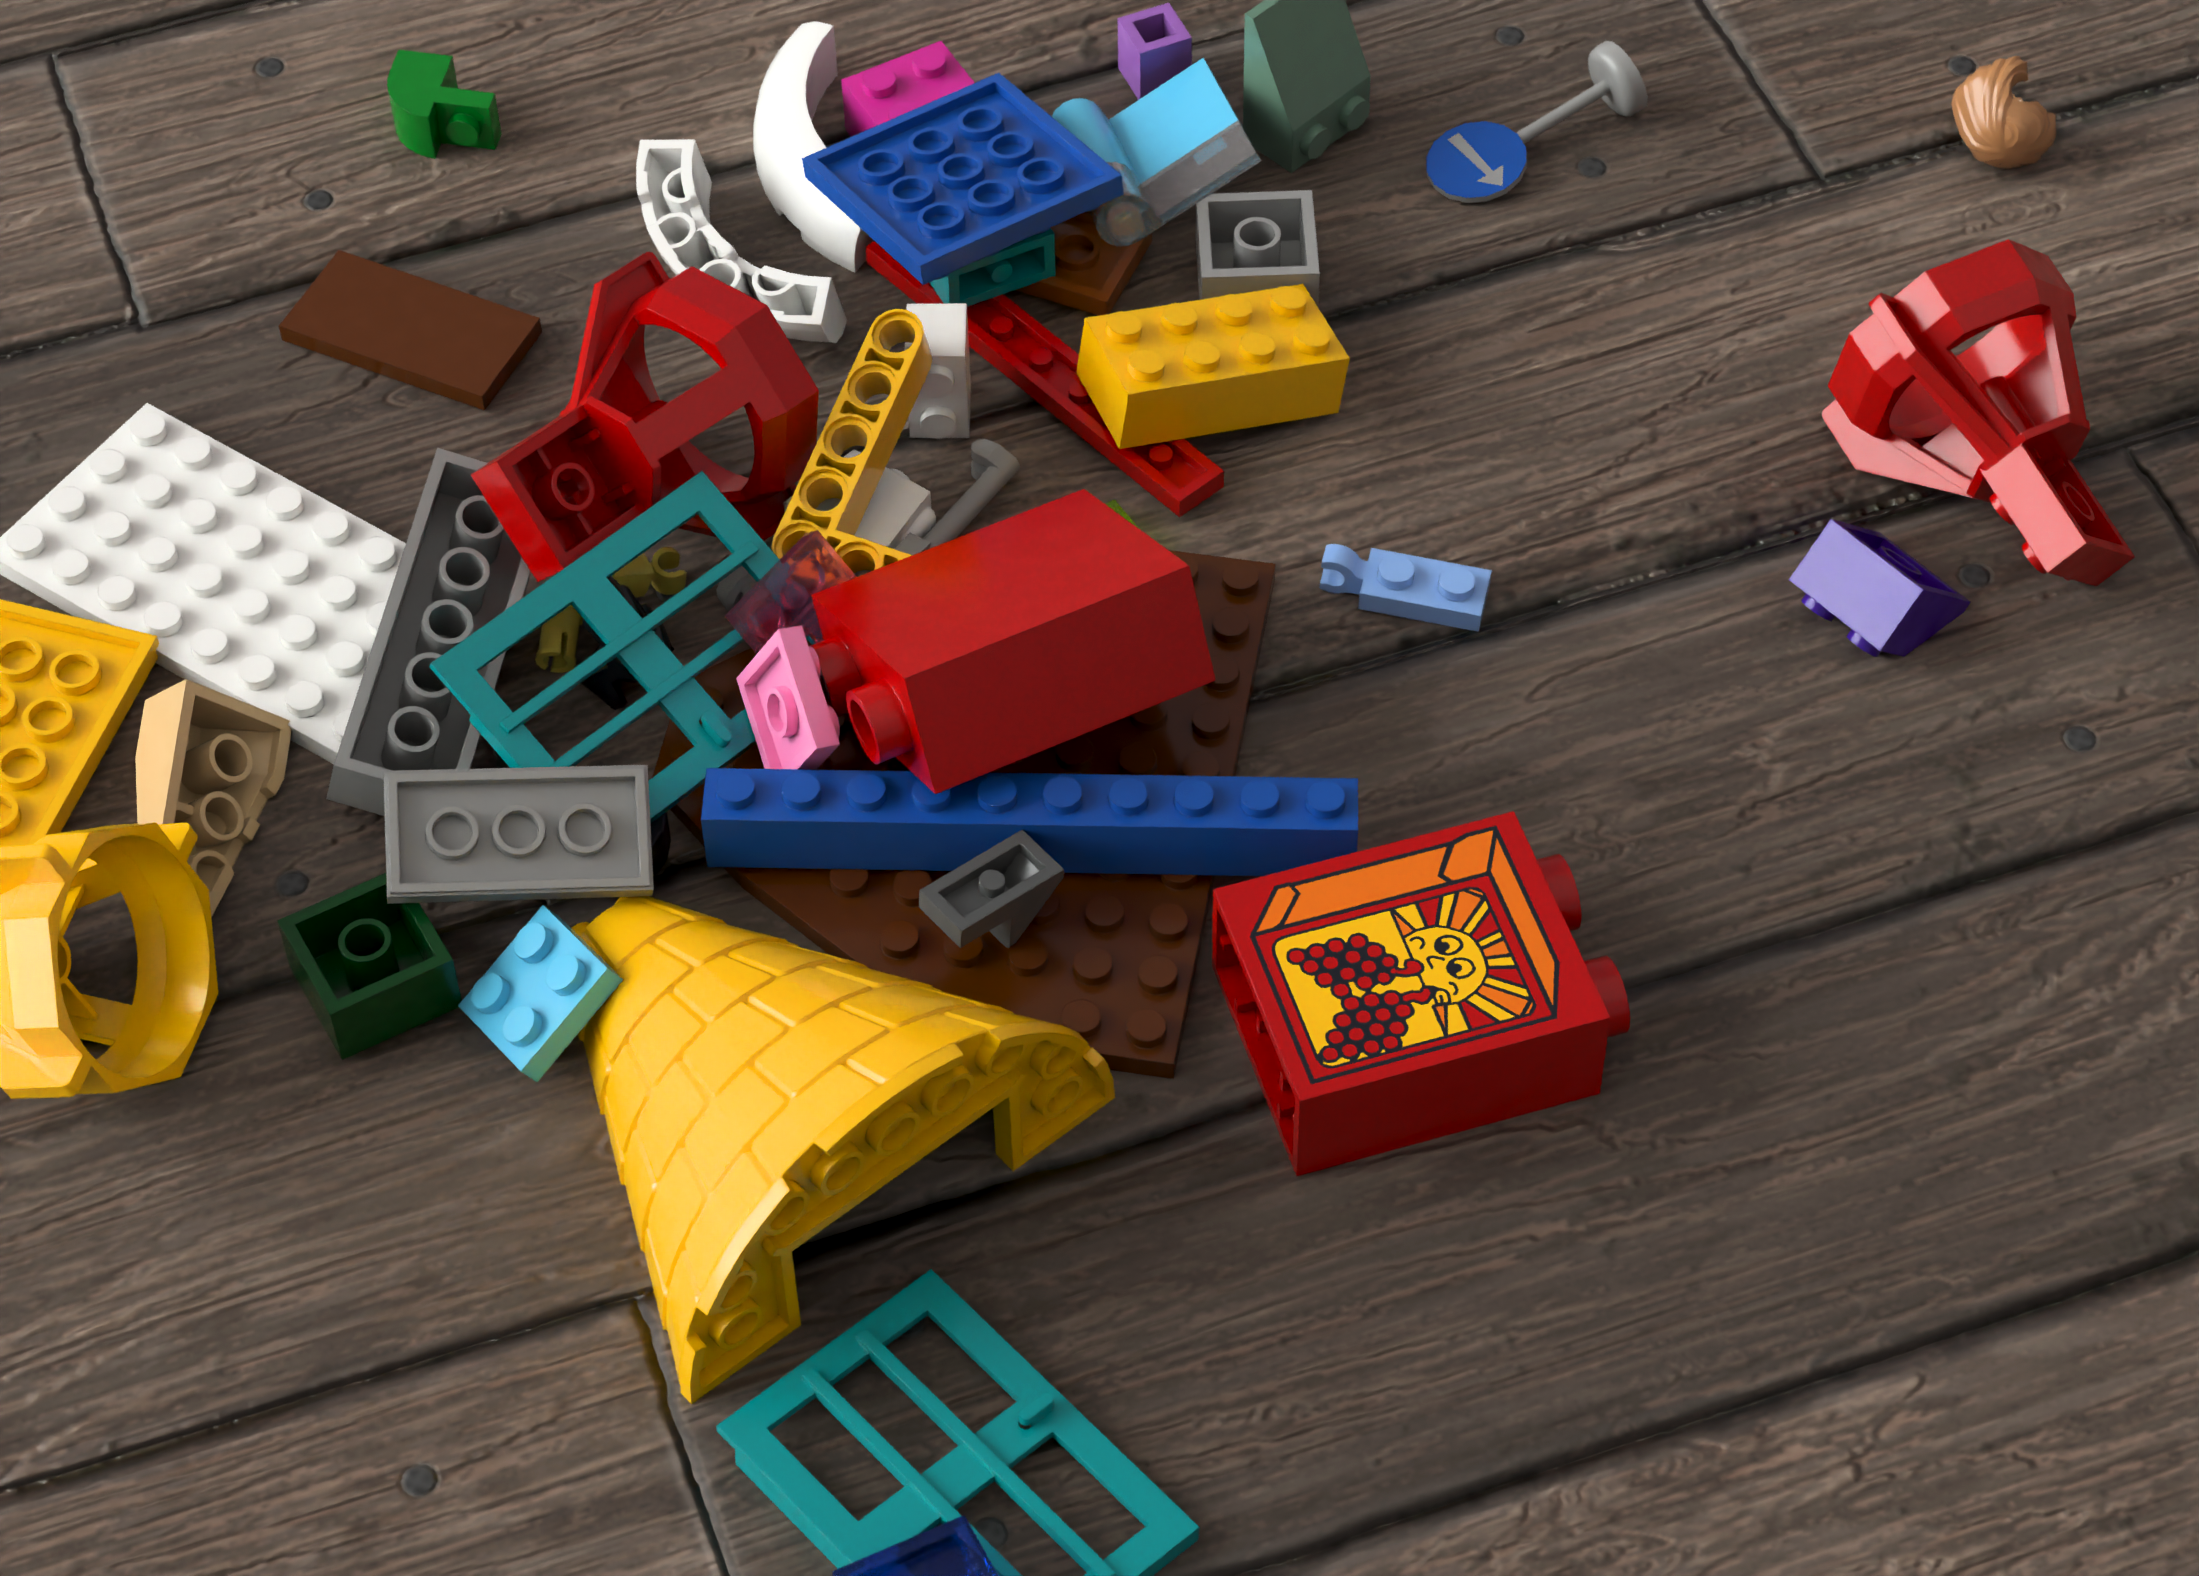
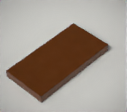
[279,250,542,410]

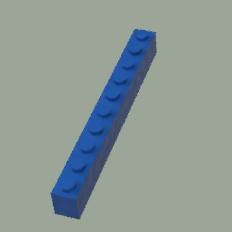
[701,768,1358,876]

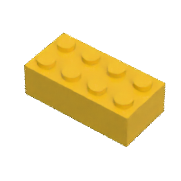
[1076,284,1350,449]

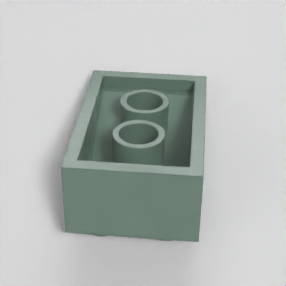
[1243,0,1371,173]

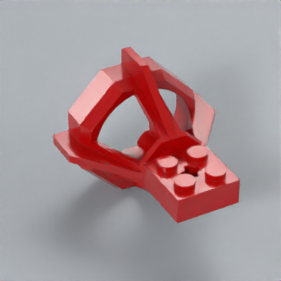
[1822,239,2135,586]
[471,251,819,582]

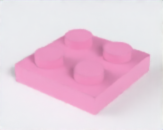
[736,625,840,770]

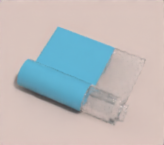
[1052,58,1261,246]

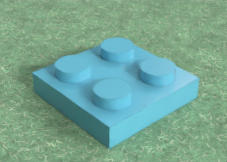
[458,905,623,1082]

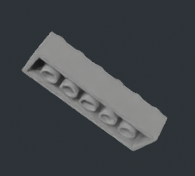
[326,448,531,816]

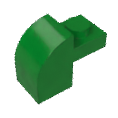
[387,49,502,159]

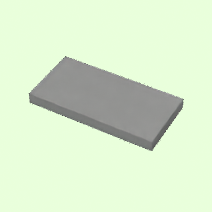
[383,765,654,904]

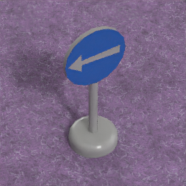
[1426,40,1648,203]

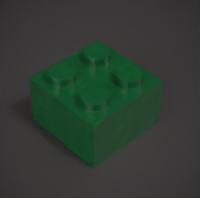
[277,873,462,1060]

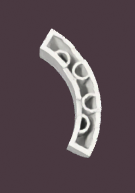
[753,21,874,273]
[636,139,847,343]

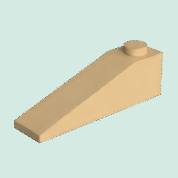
[135,679,292,918]

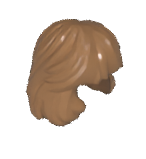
[1951,56,2057,169]

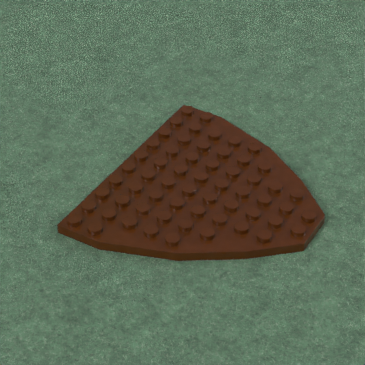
[652,550,1276,1079]

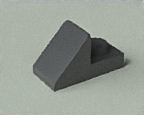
[919,830,1064,948]

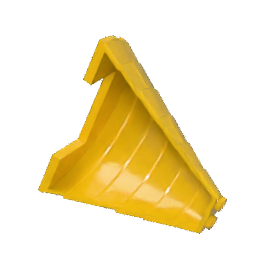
[572,896,1115,1404]

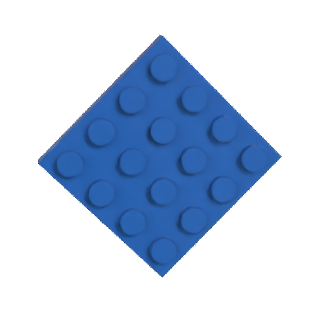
[802,73,1124,285]

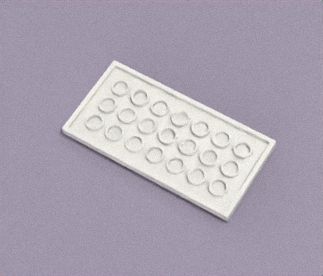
[0,403,406,764]

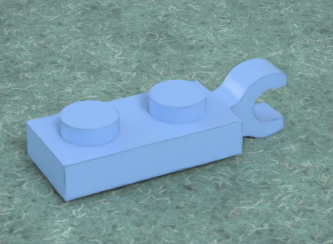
[1319,544,1492,632]

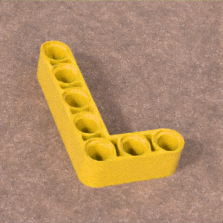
[771,309,932,595]

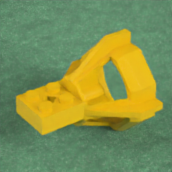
[0,822,219,1099]

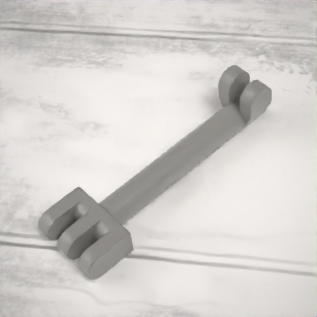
[895,439,1020,555]

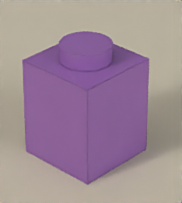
[1118,3,1192,100]

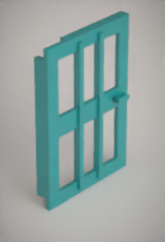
[429,471,823,824]
[716,1269,1199,1576]

